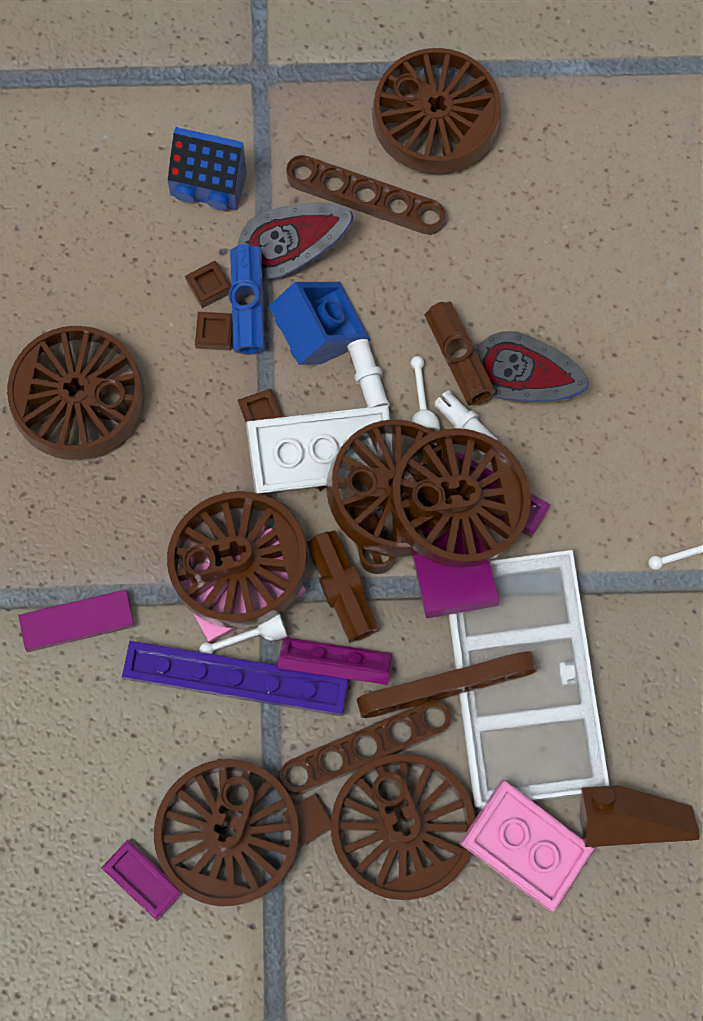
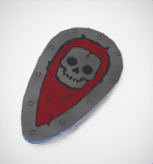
[238,202,353,280]
[476,331,589,402]

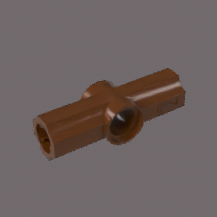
[424,301,496,406]
[307,530,378,643]

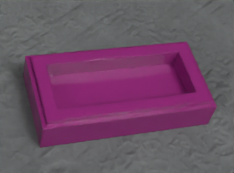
[101,839,183,921]

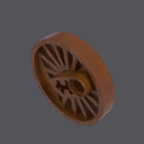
[372,48,501,174]
[7,326,144,460]
[326,420,465,557]
[390,428,531,567]
[167,491,307,628]
[331,754,475,900]
[154,759,299,907]

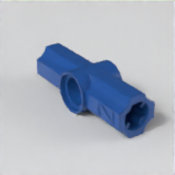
[228,244,267,355]

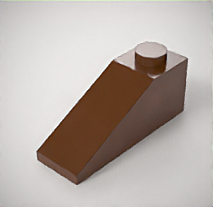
[579,785,700,847]

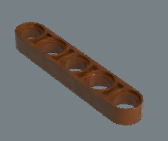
[286,155,445,235]
[357,651,538,718]
[280,700,452,795]

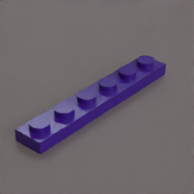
[122,641,348,716]

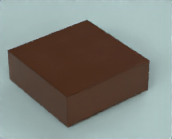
[185,261,231,308]
[195,311,233,351]
[238,389,282,423]
[282,794,331,847]

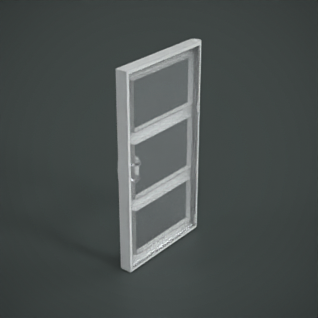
[449,550,609,809]

